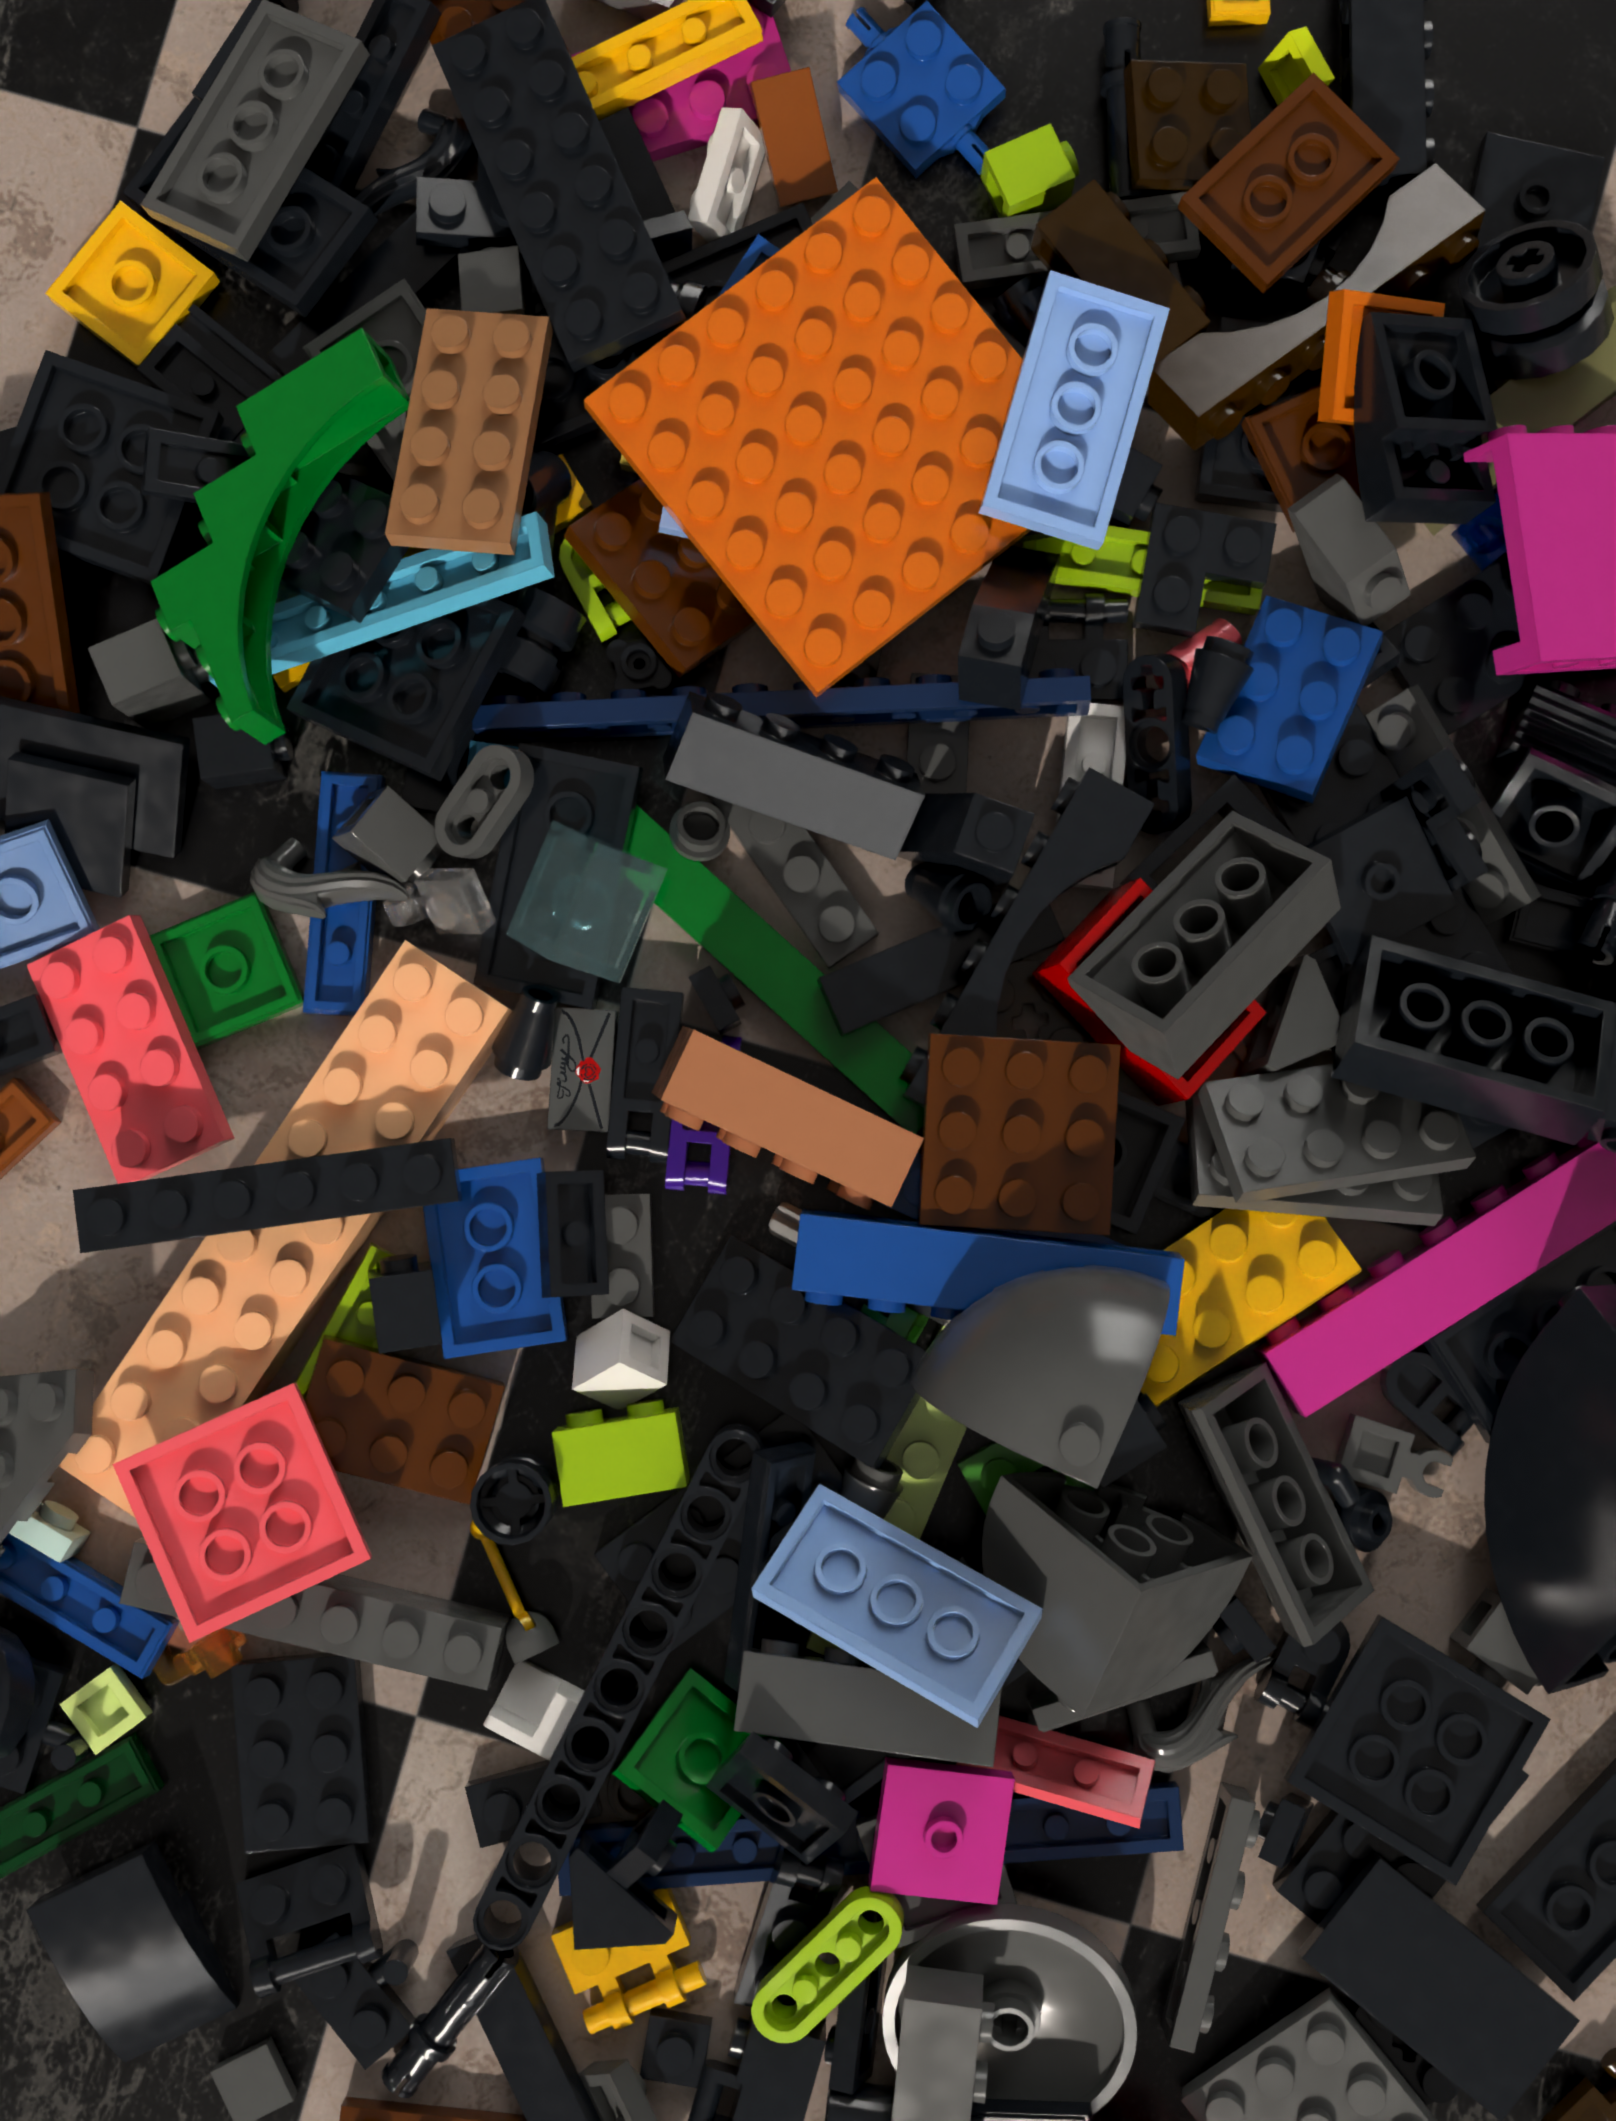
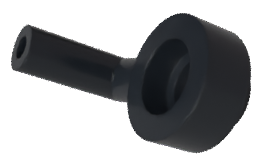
[1311,1457,1393,1552]

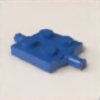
[837,1,1006,178]

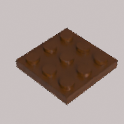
[918,1033,1121,1235]

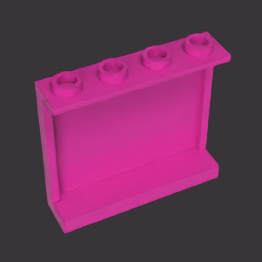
[1463,425,1616,676]

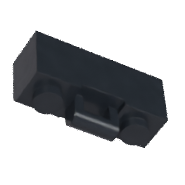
[688,2014,826,2121]

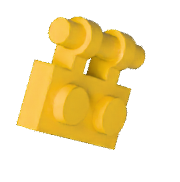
[551,1888,707,2034]

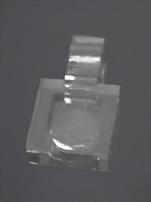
[383,868,496,934]

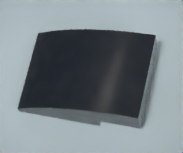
[1354,312,1498,524]
[26,1841,240,2063]

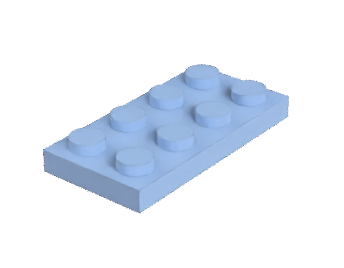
[978,270,1170,550]
[752,1484,1043,1728]

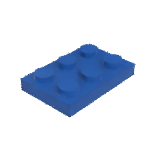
[1196,595,1383,804]
[423,1157,569,1359]

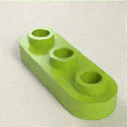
[751,1886,904,2043]

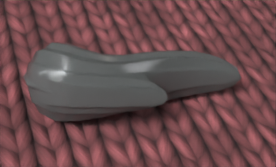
[250,838,409,919]
[1126,1656,1275,1773]

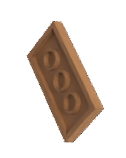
[385,308,553,556]

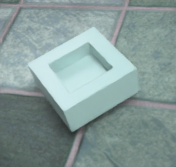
[9,1500,91,1563]

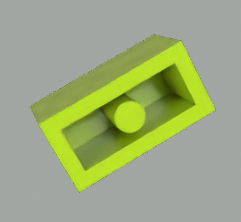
[552,1399,690,1507]

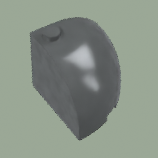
[910,1265,1170,1489]
[982,1472,1253,1718]

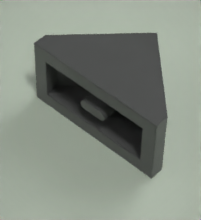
[1239,954,1341,1077]

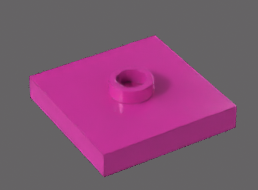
[868,1757,1015,1905]

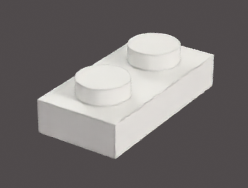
[688,107,765,243]

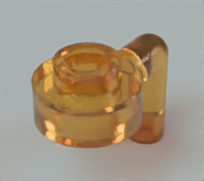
[153,1628,248,1686]

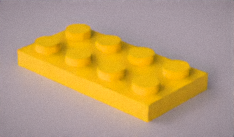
[1141,1209,1362,1408]

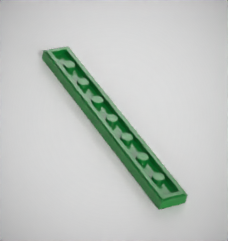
[622,805,924,1134]

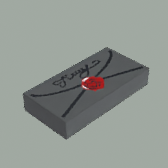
[547,1007,618,1133]

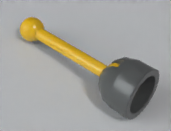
[470,1520,560,1664]

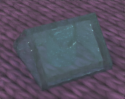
[506,820,668,983]

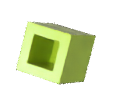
[980,123,1079,218]

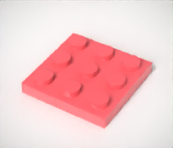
[112,1382,372,1643]

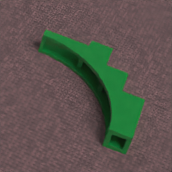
[150,328,410,745]

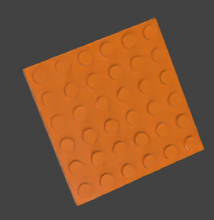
[584,177,1031,698]

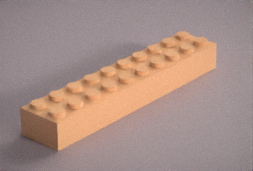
[59,940,513,1518]

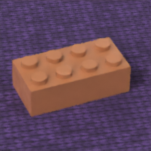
[651,1026,924,1211]

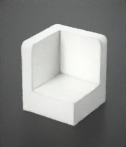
[572,1309,670,1410]
[483,1660,584,1760]

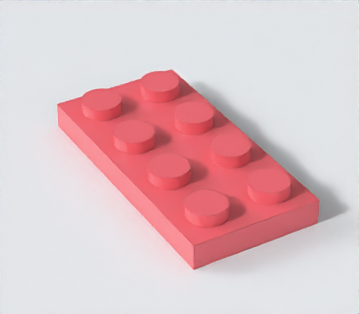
[27,915,235,1184]

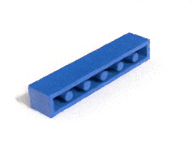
[792,1208,1185,1336]

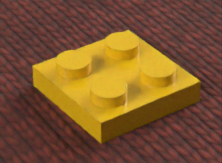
[45,200,220,368]

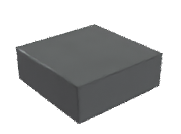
[210,2037,298,2121]

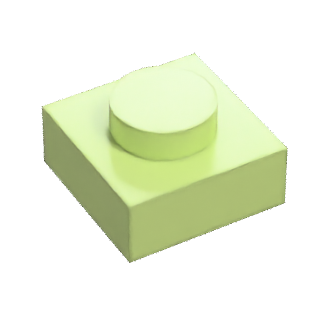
[59,1663,153,1755]

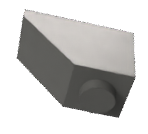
[1287,474,1411,626]

